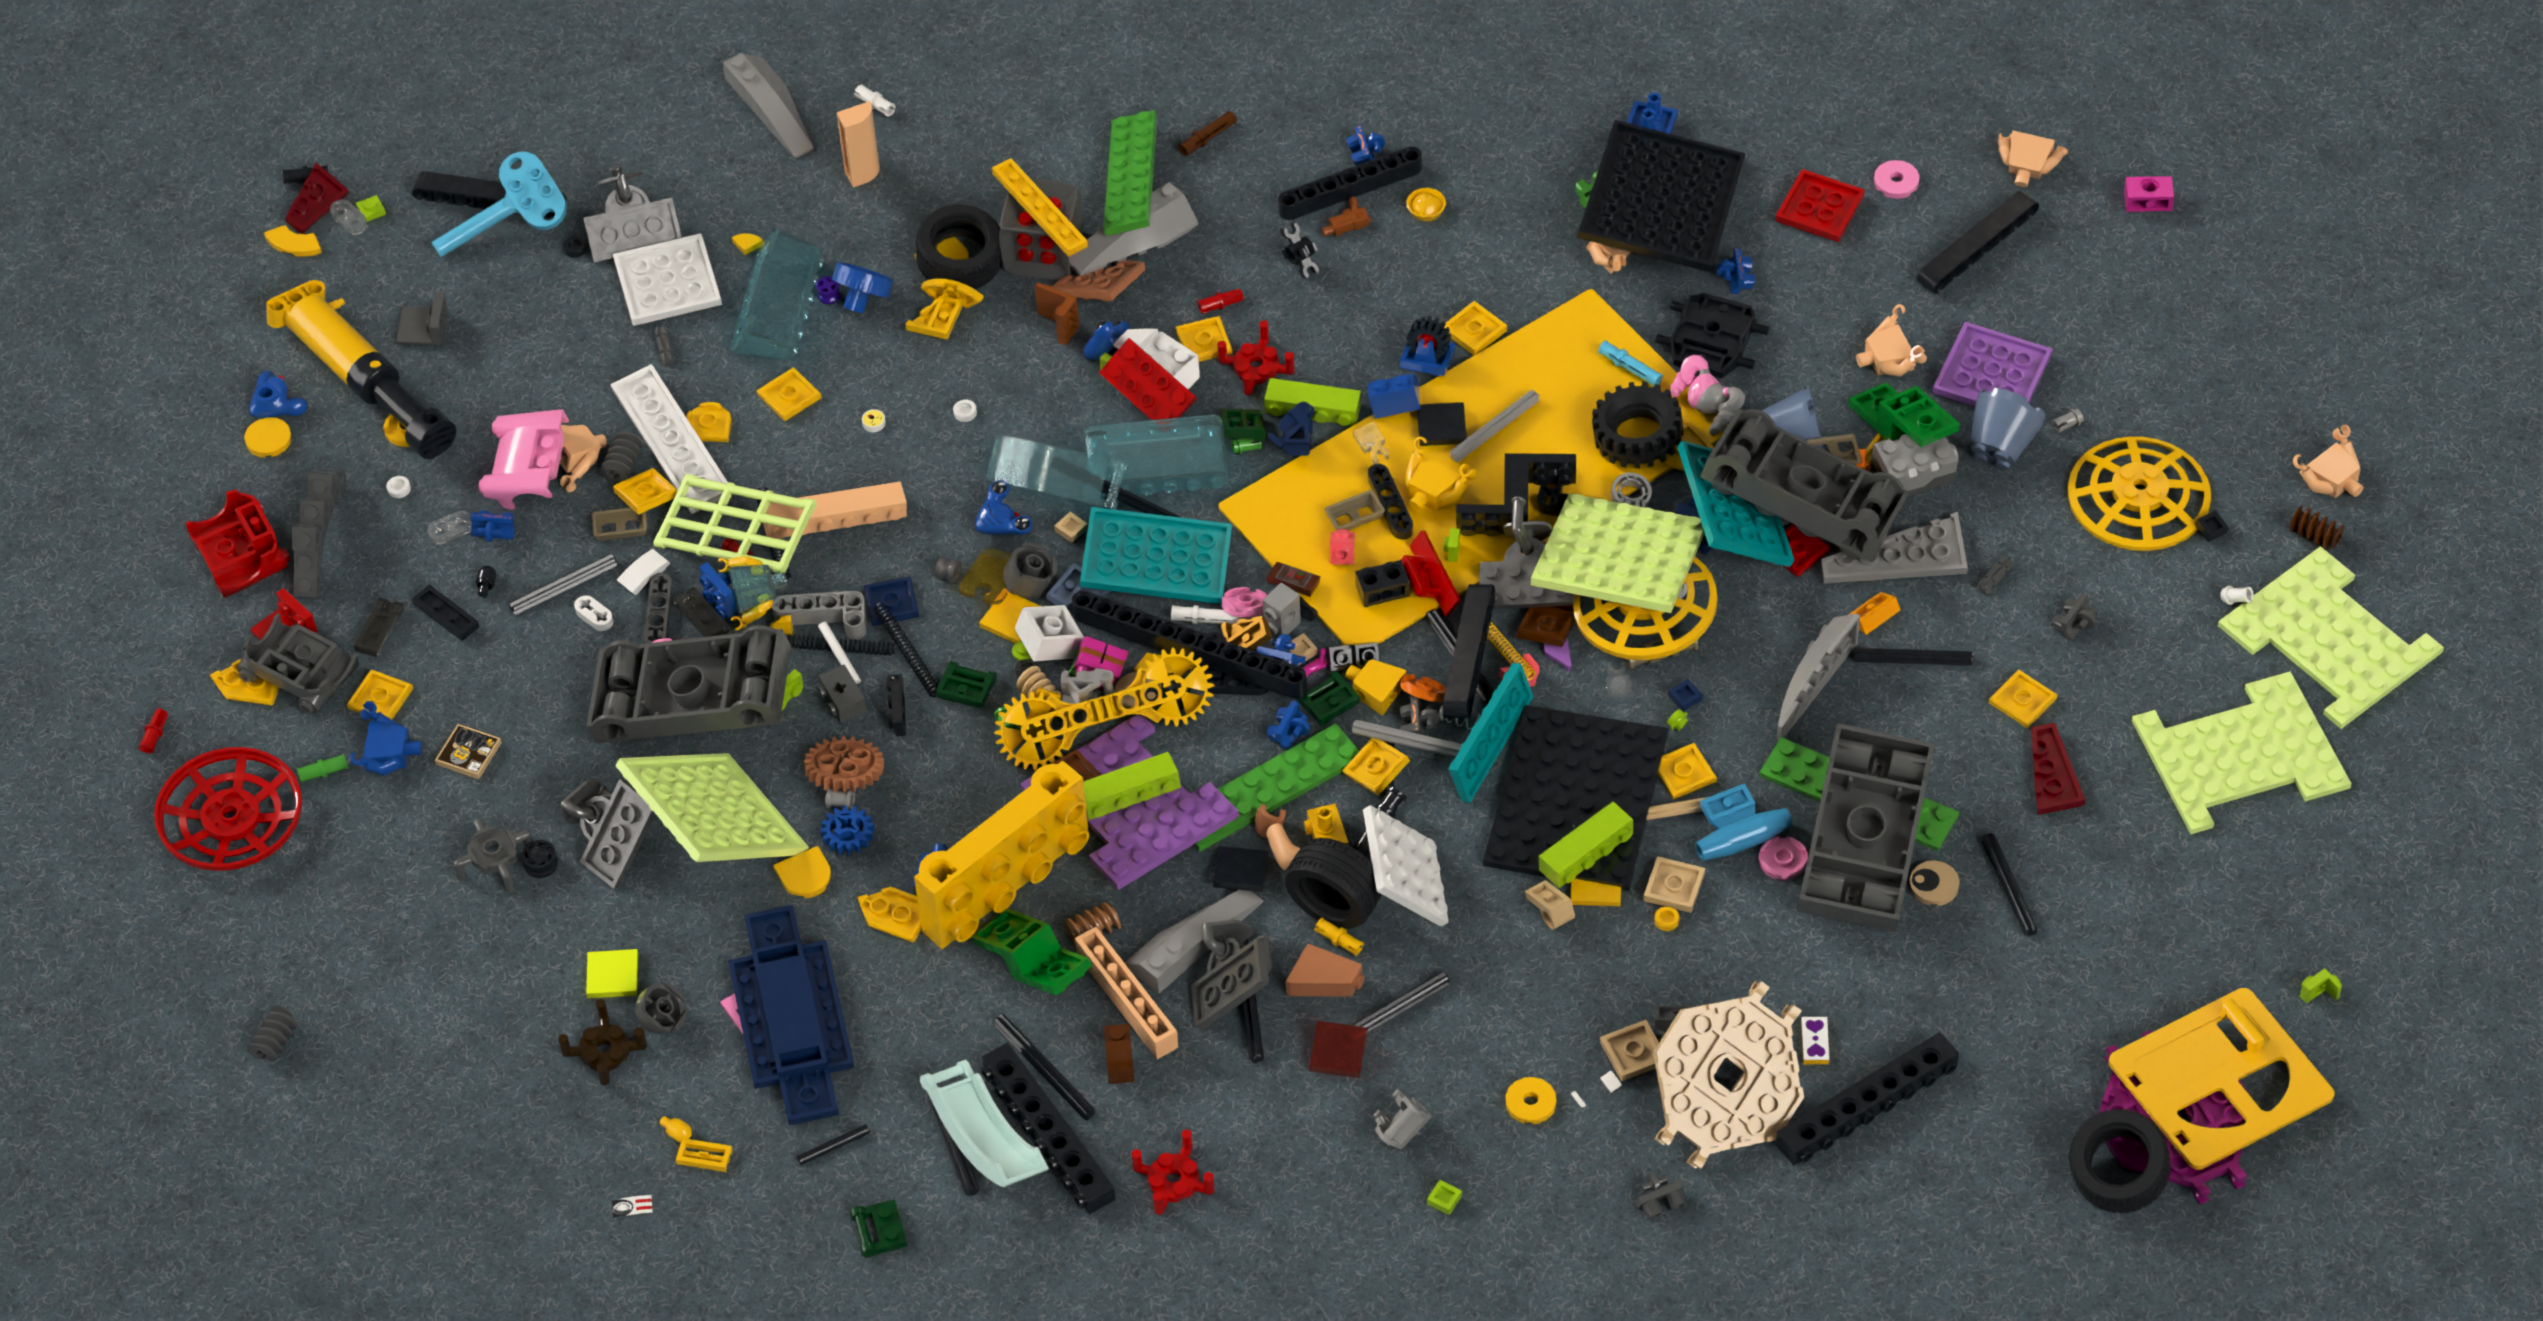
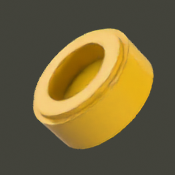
[1654,907,1680,931]

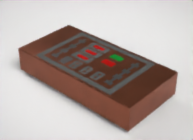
[1267,562,1320,597]

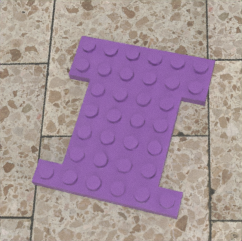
[1020,714,1239,890]

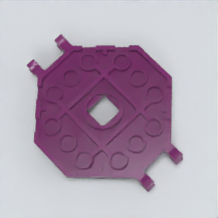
[2097,1030,2255,1205]

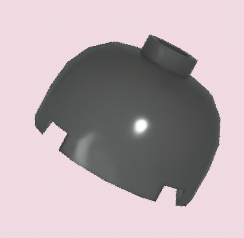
[635,983,687,1034]

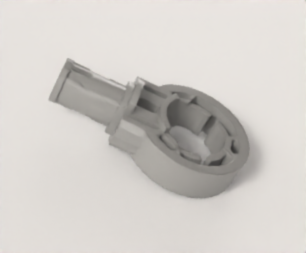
[1610,473,1652,508]

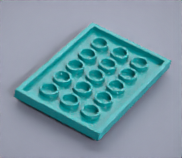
[1677,441,1795,567]
[1080,507,1232,604]

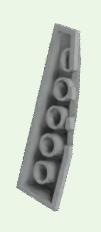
[723,53,814,159]
[1069,182,1198,276]
[1777,614,1860,740]
[1125,890,1263,994]

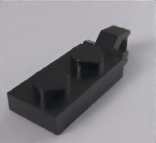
[886,674,906,737]

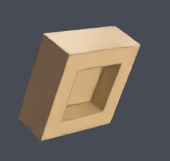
[1054,512,1088,543]
[1288,633,1318,666]

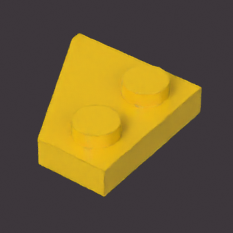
[905,296,963,340]

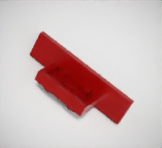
[1401,530,1461,617]

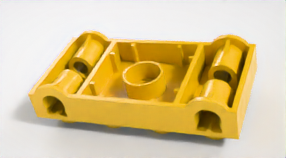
[914,761,1089,949]

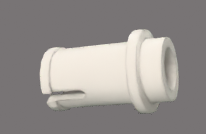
[2221,586,2253,605]

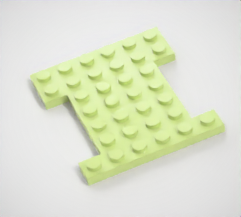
[2218,546,2444,729]
[2132,671,2351,834]

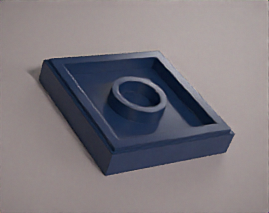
[864,576,919,626]

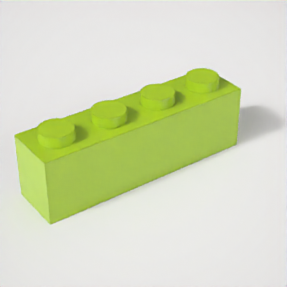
[1264,378,1362,426]
[1083,752,1181,820]
[1539,802,1633,888]

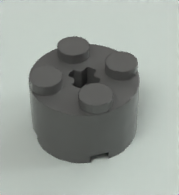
[1003,542,1057,599]

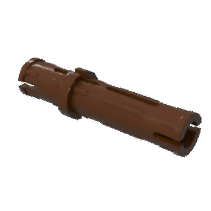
[1178,111,1237,156]

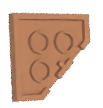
[1052,260,1145,302]

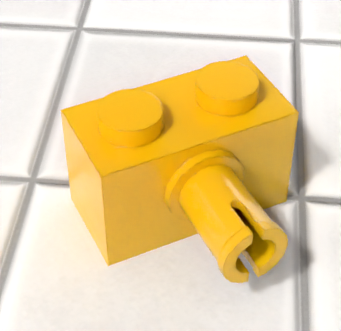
[1304,804,1349,845]

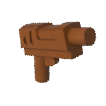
[1321,197,1371,237]

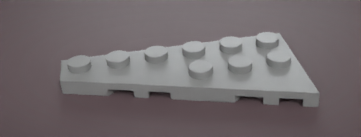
[1821,512,1968,584]

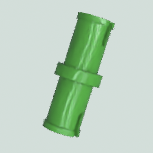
[297,754,349,783]

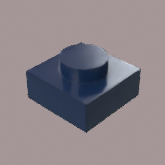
[1668,679,1703,712]

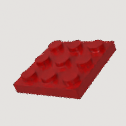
[1775,169,1865,242]

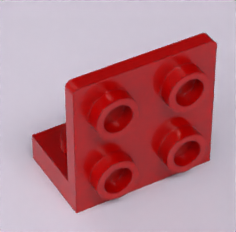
[251,588,317,640]

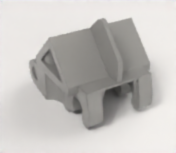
[1060,668,1114,723]
[1373,1089,1432,1150]

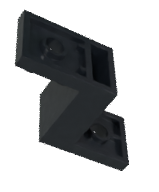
[1456,453,1576,536]

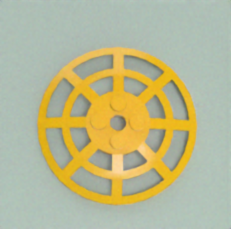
[2068,436,2211,551]
[1573,557,1718,660]

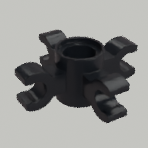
[1280,222,1319,278]

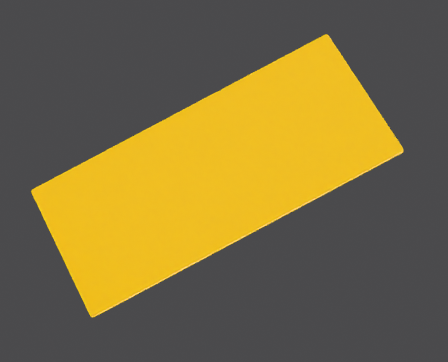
[1218,289,1729,645]

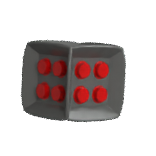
[999,179,1084,280]

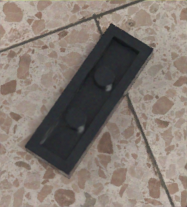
[412,584,479,641]

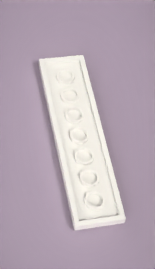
[610,364,728,515]

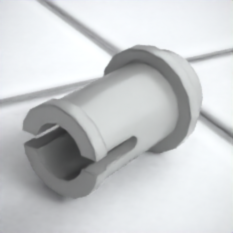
[2052,408,2084,434]

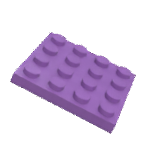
[1932,322,2053,407]

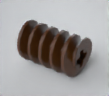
[2289,506,2345,550]

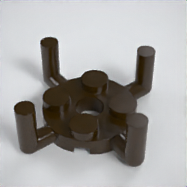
[558,999,647,1086]

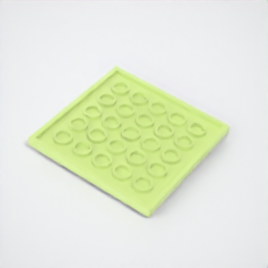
[1531,493,1705,613]
[616,753,809,862]

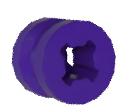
[816,276,840,304]

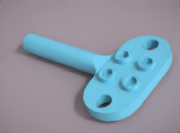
[432,152,567,257]

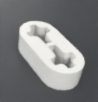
[574,596,613,631]

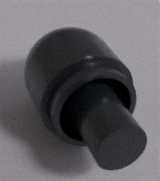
[476,566,496,597]

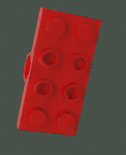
[1098,338,1197,433]

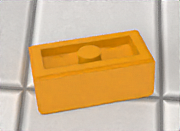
[1849,592,1900,635]

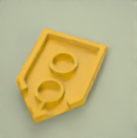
[210,659,280,706]
[857,886,922,943]

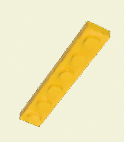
[992,158,1088,257]

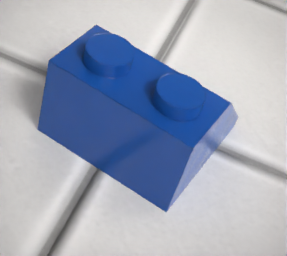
[1368,374,1420,419]

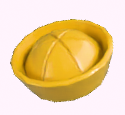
[1406,188,1446,222]

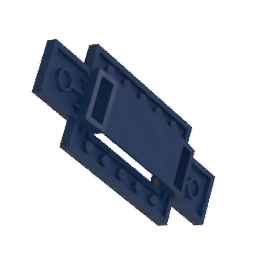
[728,905,855,1125]

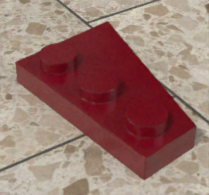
[285,163,349,234]

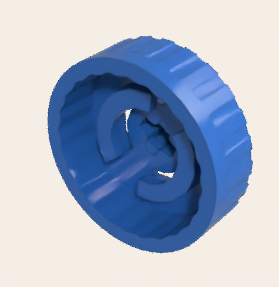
[832,261,894,313]

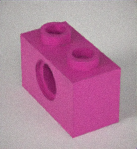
[2124,176,2174,212]

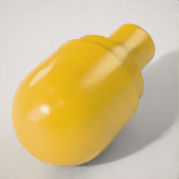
[659,1116,692,1142]

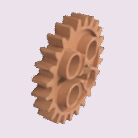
[804,736,884,793]

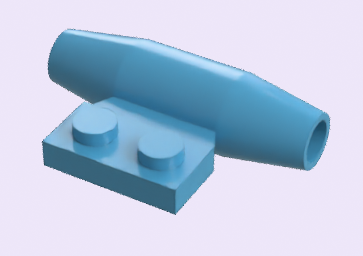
[1695,783,1793,861]

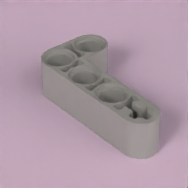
[772,591,867,640]

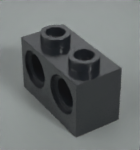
[1355,560,1410,607]

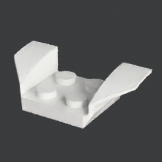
[1113,329,1200,390]

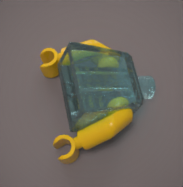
[718,556,787,630]

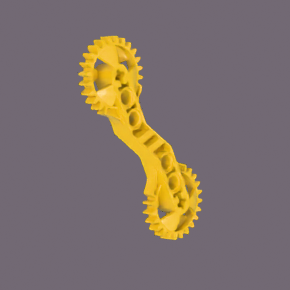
[994,648,1215,771]

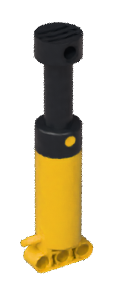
[266,280,457,459]

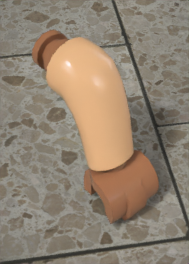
[1255,803,1300,871]

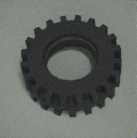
[1592,382,1684,469]

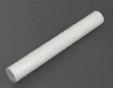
[818,621,861,684]

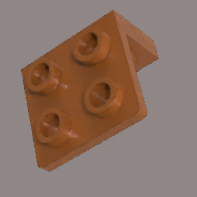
[1035,283,1080,345]

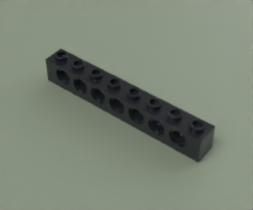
[1775,1032,1959,1166]
[981,1042,1116,1215]

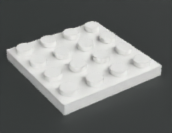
[613,233,722,326]
[1363,805,1449,926]

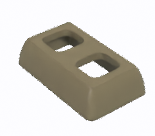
[1807,434,1861,464]
[1325,490,1385,530]
[592,508,647,541]

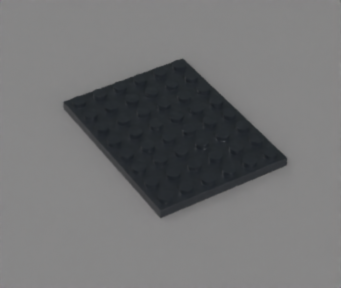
[1577,120,1746,273]
[1483,705,1669,891]

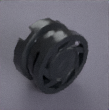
[522,840,558,878]

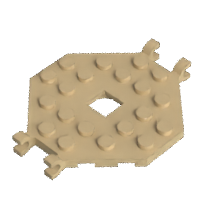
[1653,981,1804,1169]

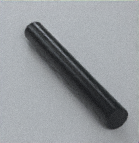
[796,1124,870,1165]

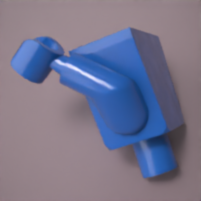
[350,701,422,776]

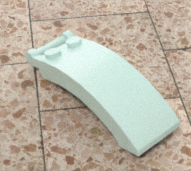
[920,1060,1049,1187]

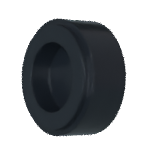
[564,237,587,258]

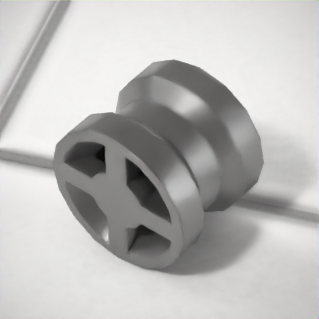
[935,555,962,583]

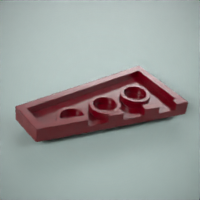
[2031,722,2085,815]

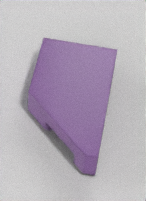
[1543,639,1571,671]

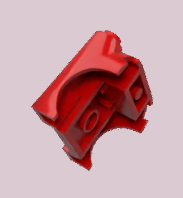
[185,489,291,598]

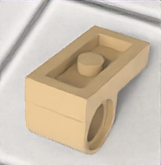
[1525,880,1575,930]

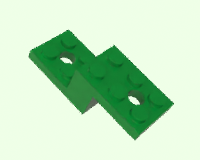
[1848,382,1960,448]
[971,908,1092,996]

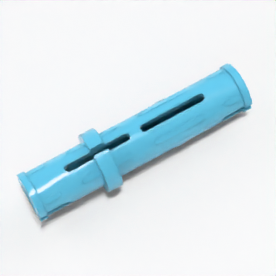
[1598,340,1663,387]

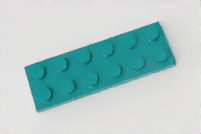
[1449,662,1534,803]

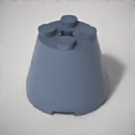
[1762,388,1825,450]
[1970,388,2046,470]

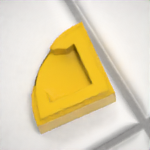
[732,234,764,255]
[770,615,793,635]

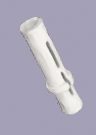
[1171,605,1244,624]

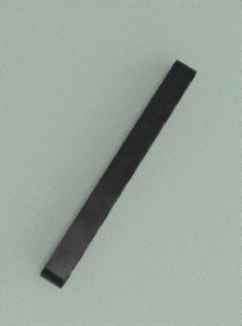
[1072,591,1308,699]

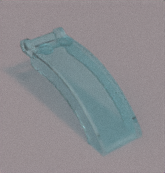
[985,435,1128,510]

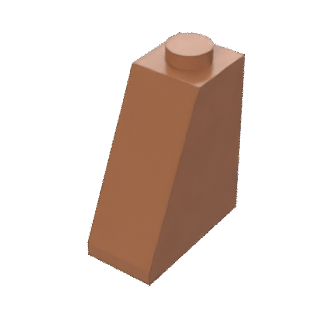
[1286,944,1365,997]

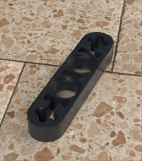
[1368,464,1413,540]

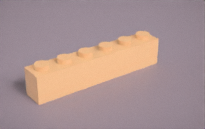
[763,481,907,539]
[1075,927,1178,1059]

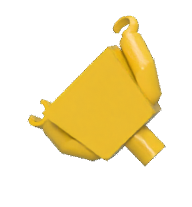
[1406,437,1477,512]

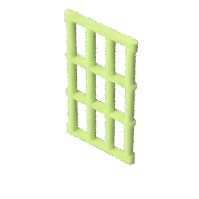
[653,474,817,574]

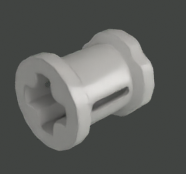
[825,787,855,810]

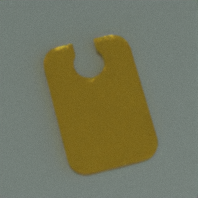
[959,548,1012,605]

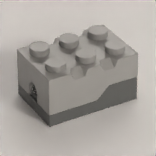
[1870,434,1959,496]

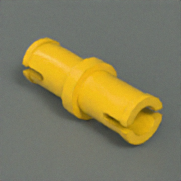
[1314,917,1364,956]

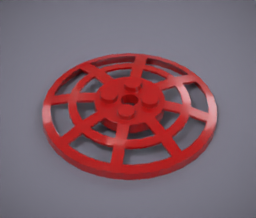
[154,747,302,871]

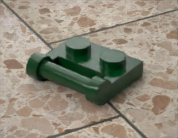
[1221,409,1267,442]
[936,661,997,709]
[1296,672,1360,726]
[850,1199,908,1257]

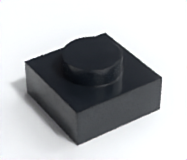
[2195,510,2229,542]

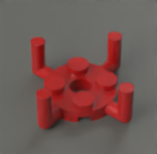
[1217,320,1295,396]
[1131,1129,1215,1215]

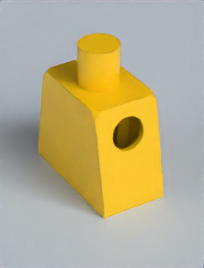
[1345,659,1407,716]

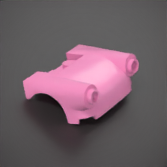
[479,409,569,510]

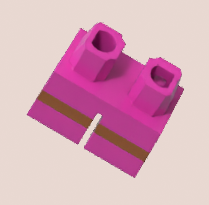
[1073,636,1128,692]

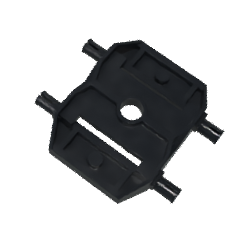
[1655,293,1770,378]

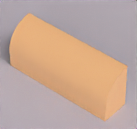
[837,101,880,188]

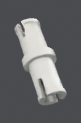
[854,85,896,117]

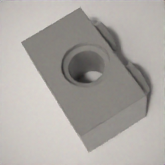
[1262,583,1301,637]

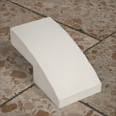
[617,549,670,595]

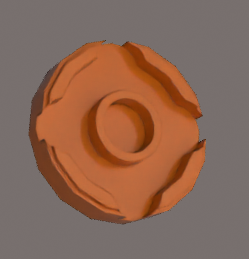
[1400,674,1446,702]

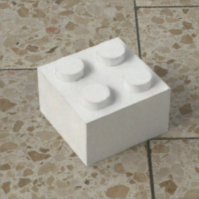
[1015,605,1084,661]

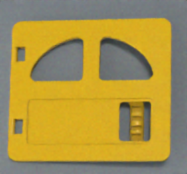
[2108,988,2335,1170]

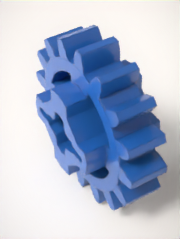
[820,805,874,856]

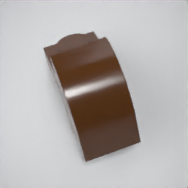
[1104,1024,1134,1084]

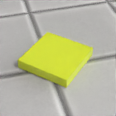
[586,949,638,998]

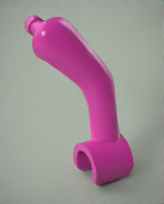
[1302,648,1328,677]

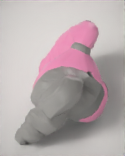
[1670,355,1745,435]

